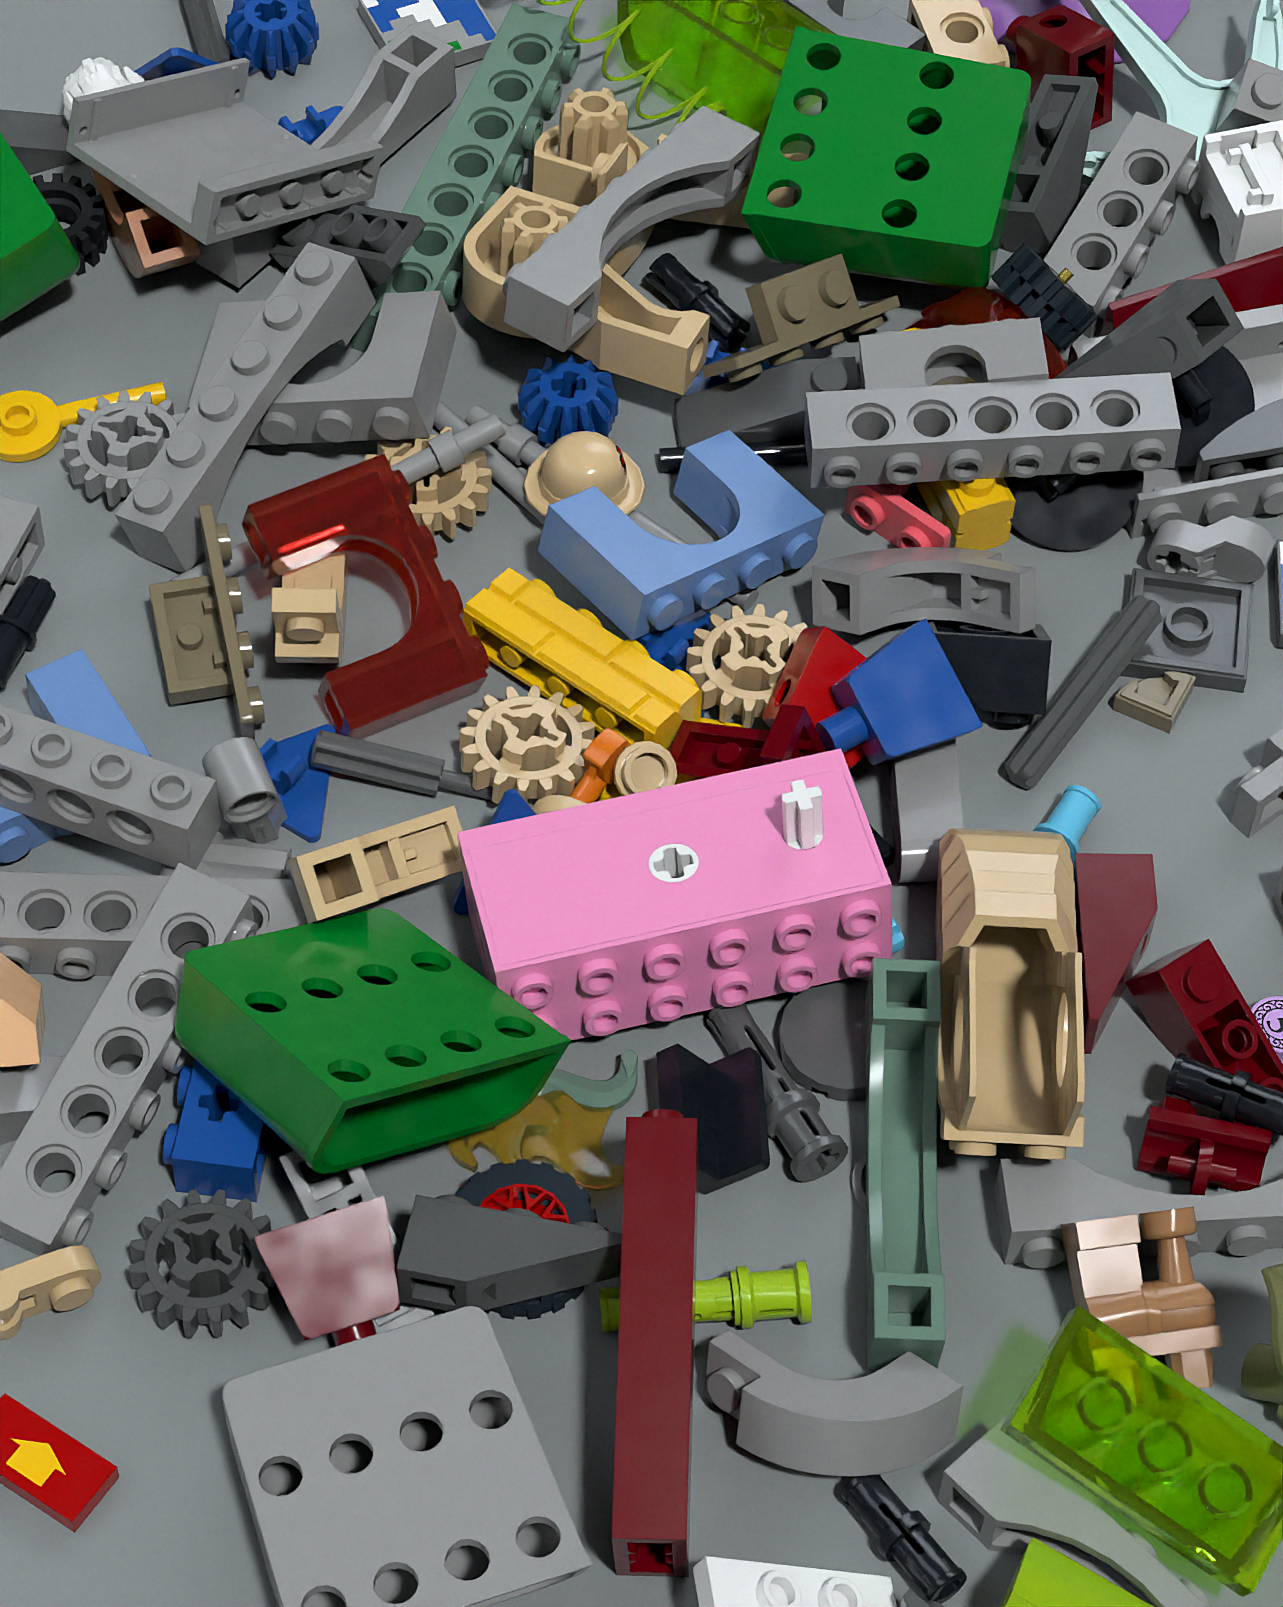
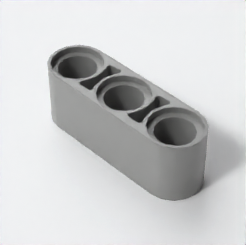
[887,739,964,882]

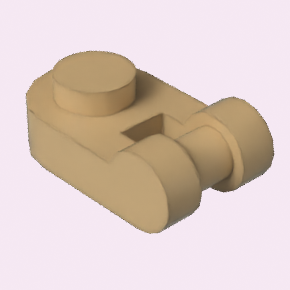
[0,1245,102,1340]

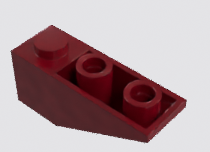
[1073,853,1158,1054]
[1125,939,1283,1137]

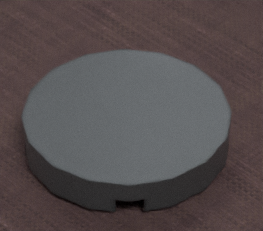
[778,977,868,1101]

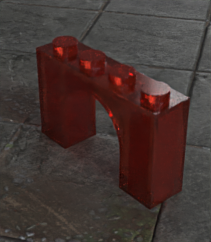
[241,454,489,740]

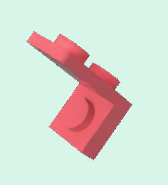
[845,484,951,548]

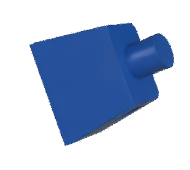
[816,618,983,765]

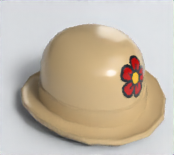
[523,431,646,517]

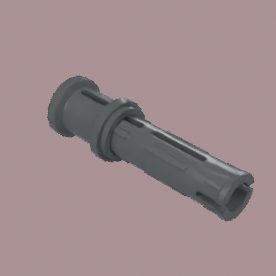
[707,1003,848,1182]

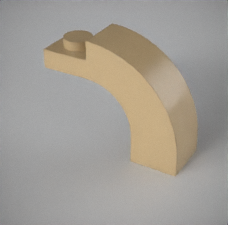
[271,535,348,664]
[287,805,463,923]

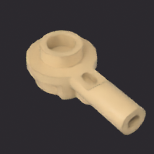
[613,741,677,796]

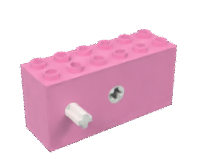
[457,748,892,1041]

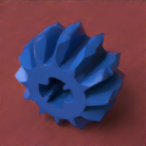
[225,0,319,79]
[518,354,619,448]

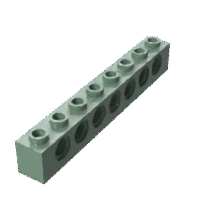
[351,3,581,352]

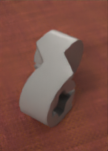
[1147,515,1274,583]

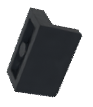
[656,1043,770,1195]

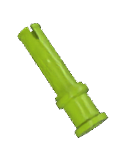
[599,1260,812,1333]

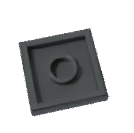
[1121,568,1254,693]

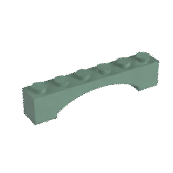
[865,958,946,1370]

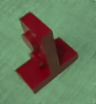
[669,704,827,784]

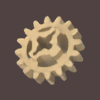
[361,426,492,543]
[686,604,808,728]
[459,685,595,804]

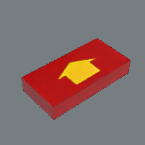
[0,1393,119,1533]

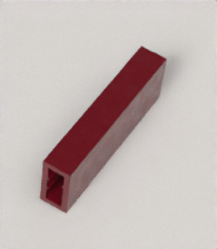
[612,1109,699,1577]

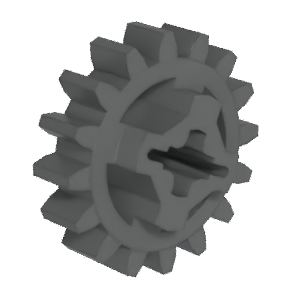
[128,1189,277,1338]

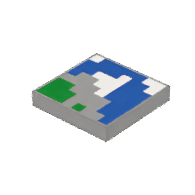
[359,0,497,67]

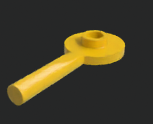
[0,381,167,462]

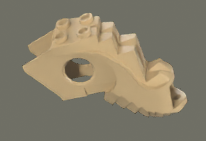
[935,827,1085,1159]

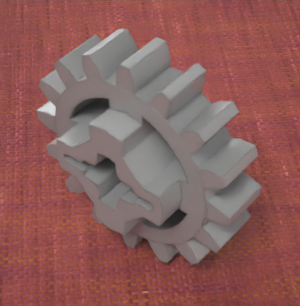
[63,390,186,507]

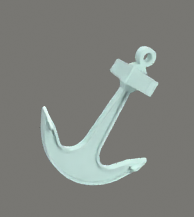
[1079,0,1283,185]

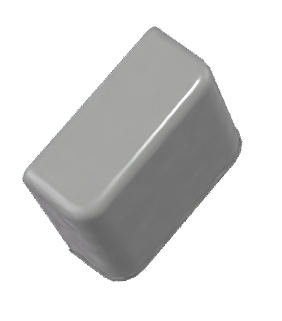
[222,1306,593,1607]

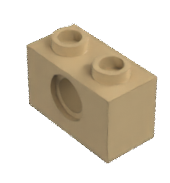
[907,0,1010,68]

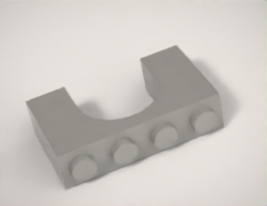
[187,290,457,446]

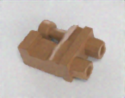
[1061,1206,1223,1401]

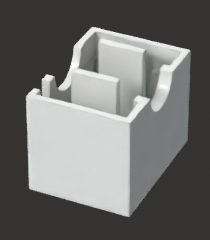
[1191,120,1283,265]

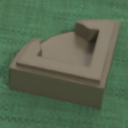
[1112,671,1196,733]

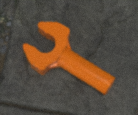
[569,727,631,804]

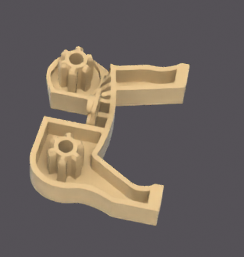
[462,87,809,395]

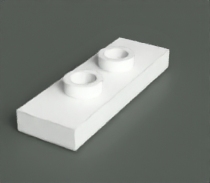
[693,1556,897,1607]

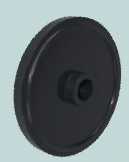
[1168,346,1255,471]
[1003,470,1144,551]

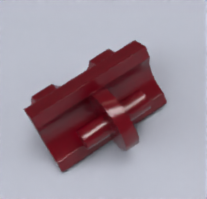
[1137,1096,1272,1195]

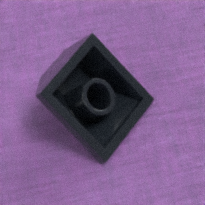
[920,620,1052,724]

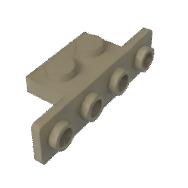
[701,253,901,383]
[149,504,265,740]

